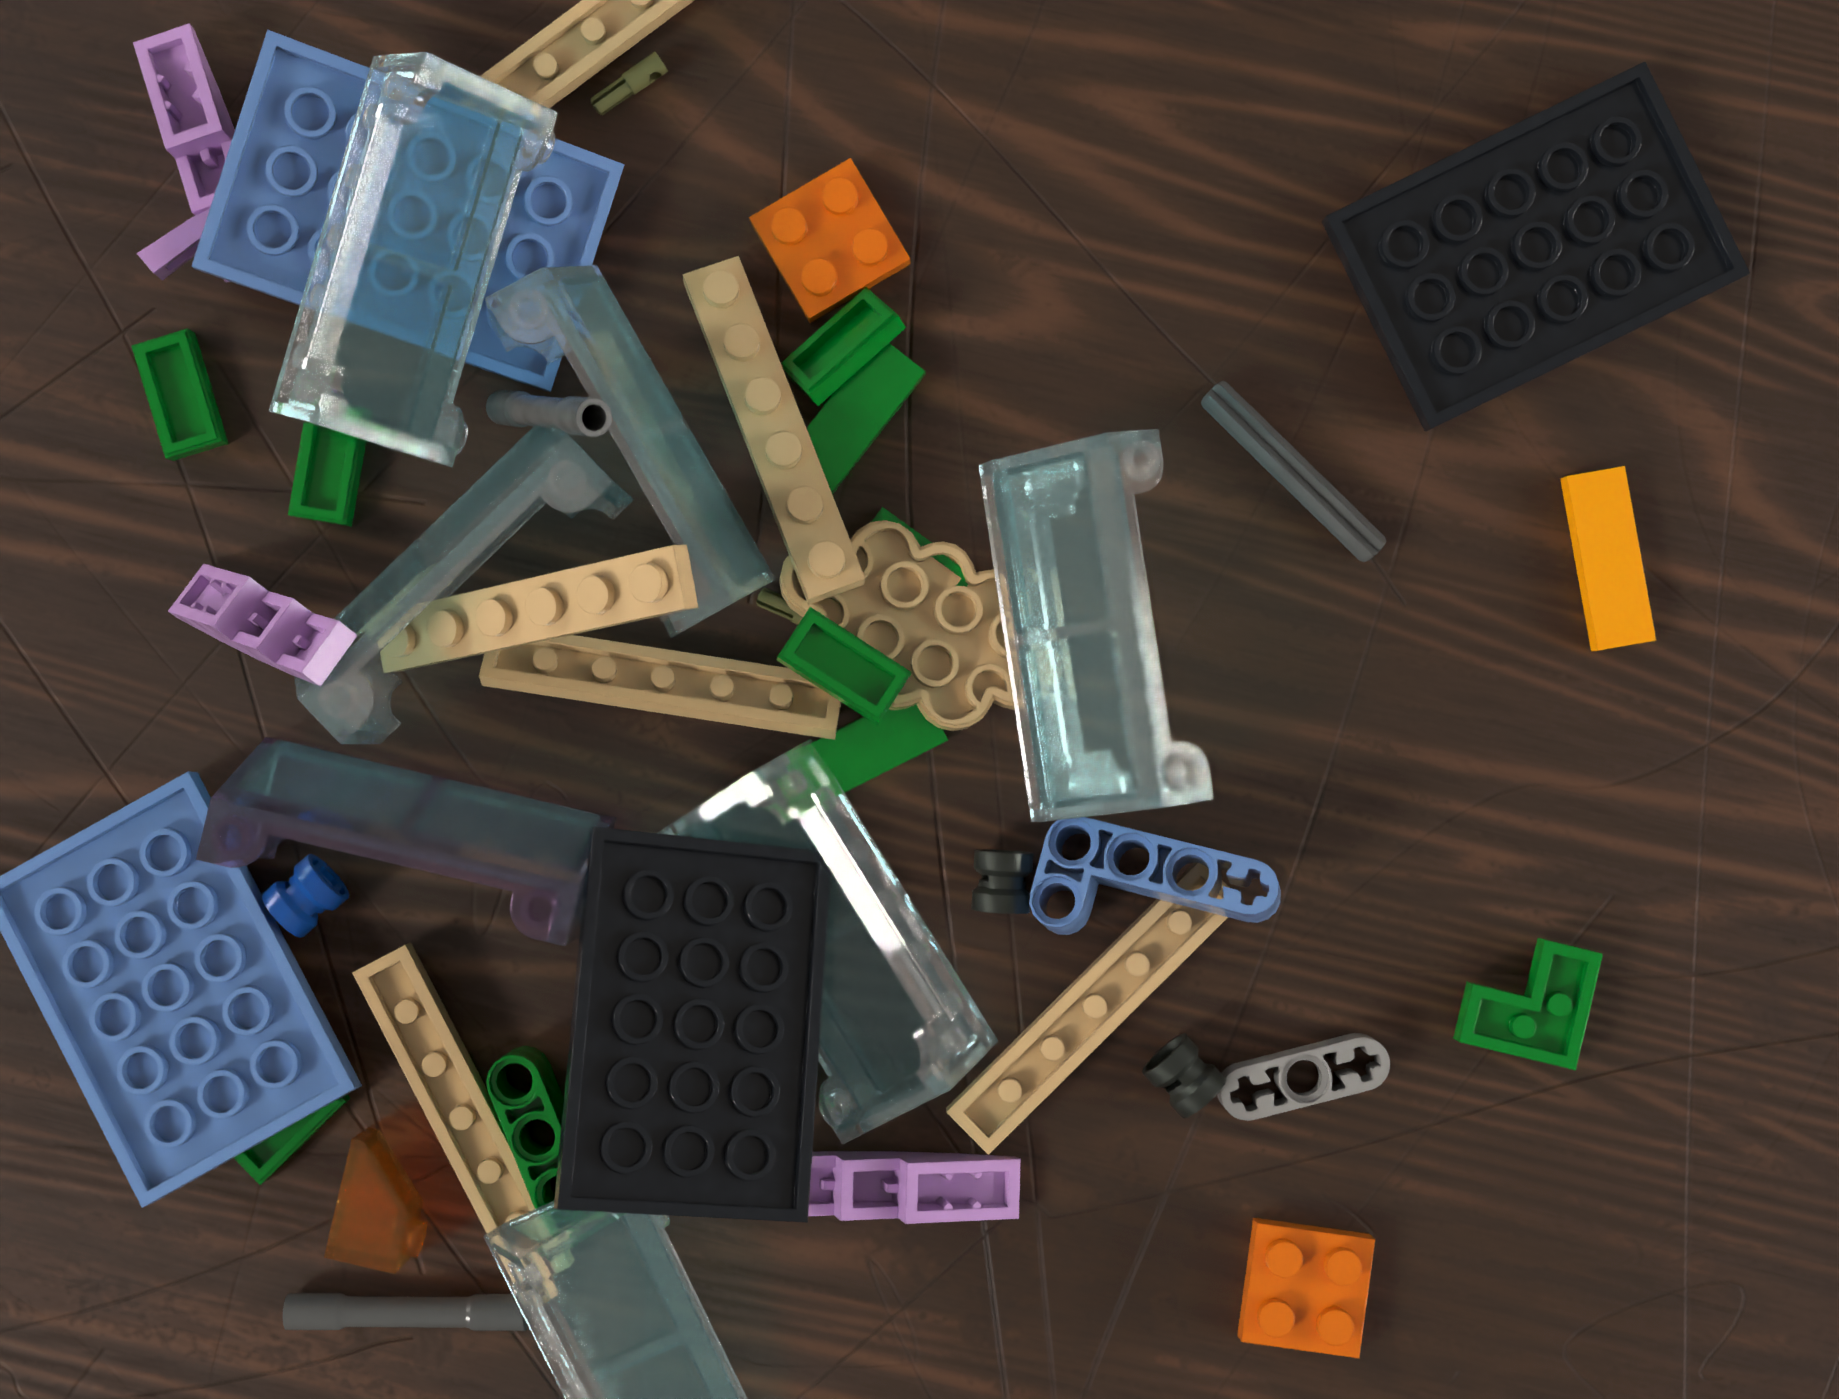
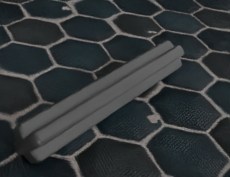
[1201,381,1387,562]

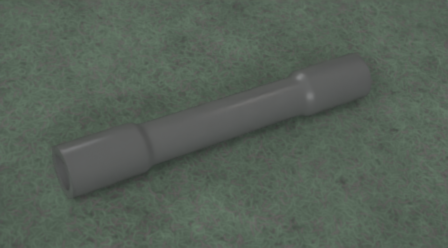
[486,389,612,437]
[283,1293,530,1331]

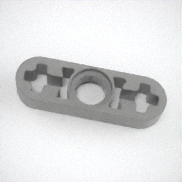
[1217,1033,1390,1121]

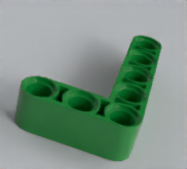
[486,1046,591,1222]

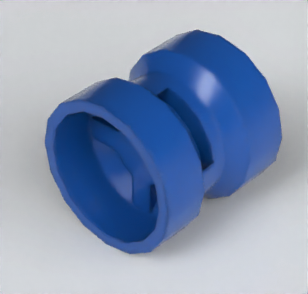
[262,854,349,938]

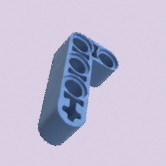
[1029,815,1281,935]

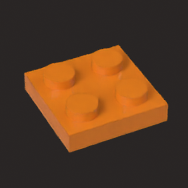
[749,158,911,323]
[1237,1218,1375,1358]

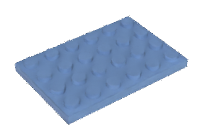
[192,29,625,392]
[0,771,362,1208]

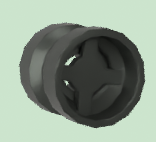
[971,849,1033,914]
[1142,1033,1227,1118]

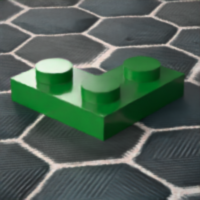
[1453,938,1603,1070]

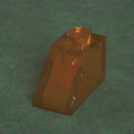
[324,1127,427,1274]

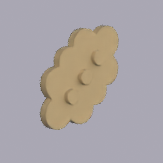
[779,520,1058,731]

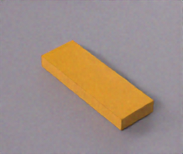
[1560,466,1656,652]

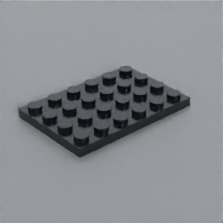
[1322,62,1750,432]
[554,826,832,1223]

